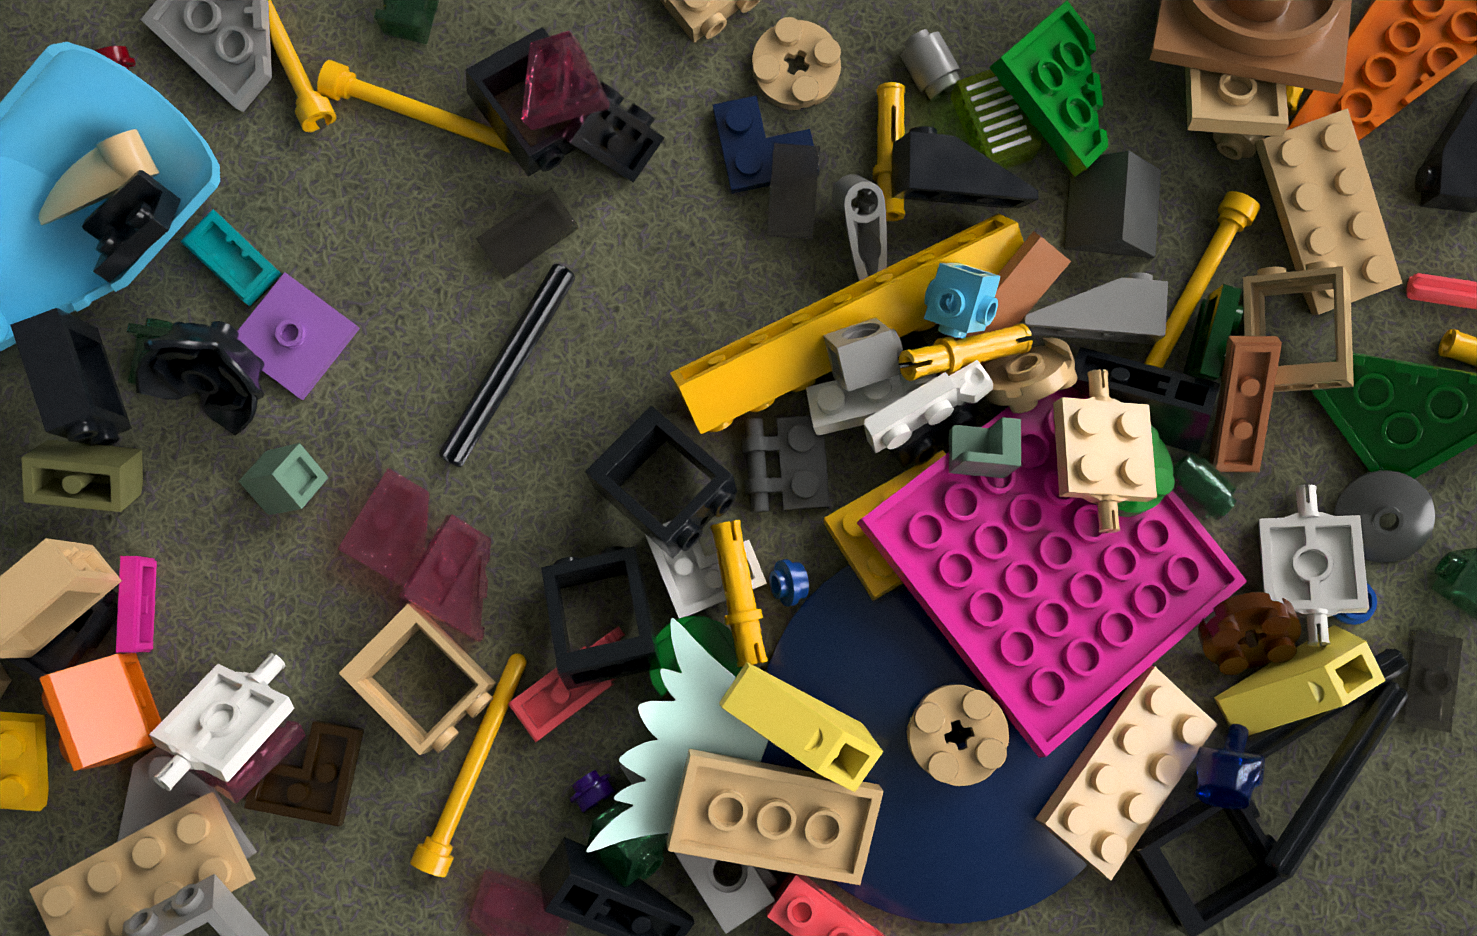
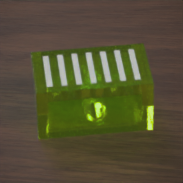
[950,69,1042,169]

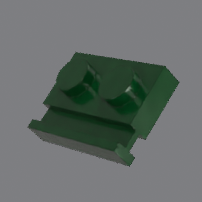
[1183,284,1243,381]

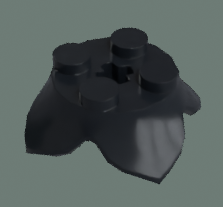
[136,321,264,436]

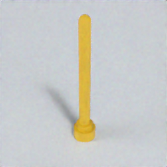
[268,0,337,133]
[317,60,510,153]
[1144,191,1260,368]
[410,653,527,877]

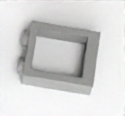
[122,874,269,936]

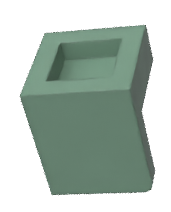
[949,417,1021,478]
[238,443,329,515]

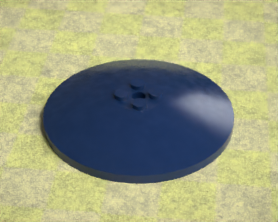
[761,565,1129,924]

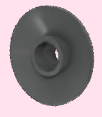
[1333,470,1435,563]

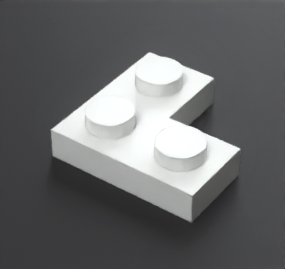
[645,521,767,618]

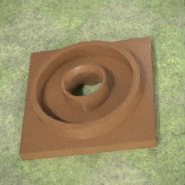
[1149,0,1352,94]

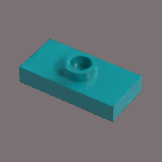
[180,209,282,306]

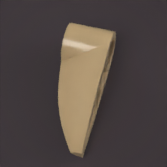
[39,129,160,225]

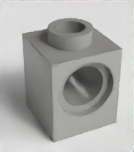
[823,318,903,392]

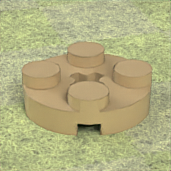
[752,17,841,110]
[984,337,1078,413]
[907,684,1009,786]

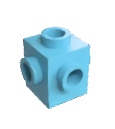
[924,263,1001,338]

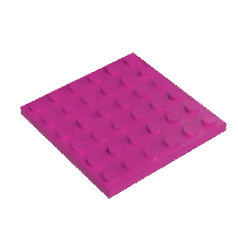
[857,387,1247,758]

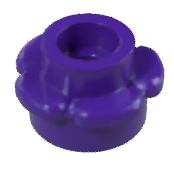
[570,770,615,813]

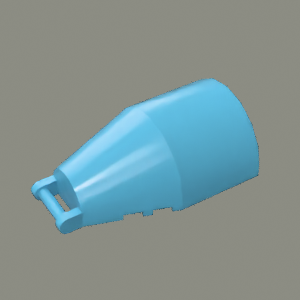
[0,42,220,351]

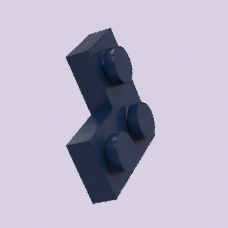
[713,96,820,194]

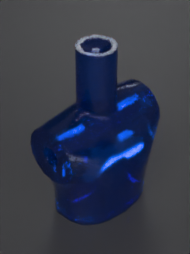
[1196,724,1265,810]

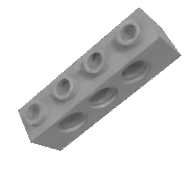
[620,764,777,934]

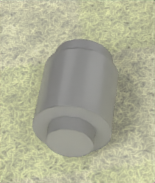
[900,29,962,101]

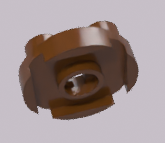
[1198,592,1301,675]

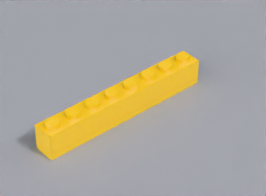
[670,213,1024,434]

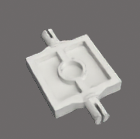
[1258,485,1369,646]
[149,653,294,791]

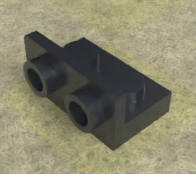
[562,78,665,183]
[82,170,181,283]

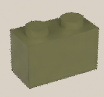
[21,439,143,512]

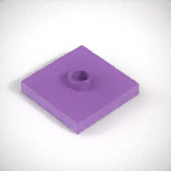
[238,272,360,400]

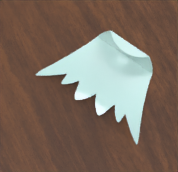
[586,618,768,852]

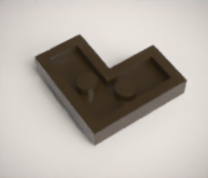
[244,720,364,826]

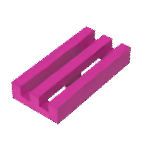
[116,556,157,653]

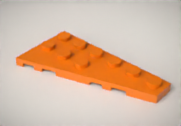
[1286,0,1477,142]

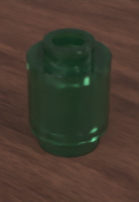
[1172,452,1237,521]

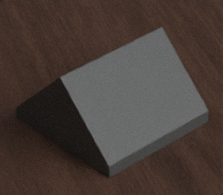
[1064,150,1161,258]

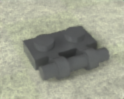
[741,415,830,513]

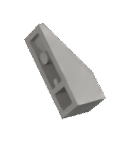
[1020,273,1168,345]

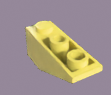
[1214,625,1386,739]
[719,662,883,792]

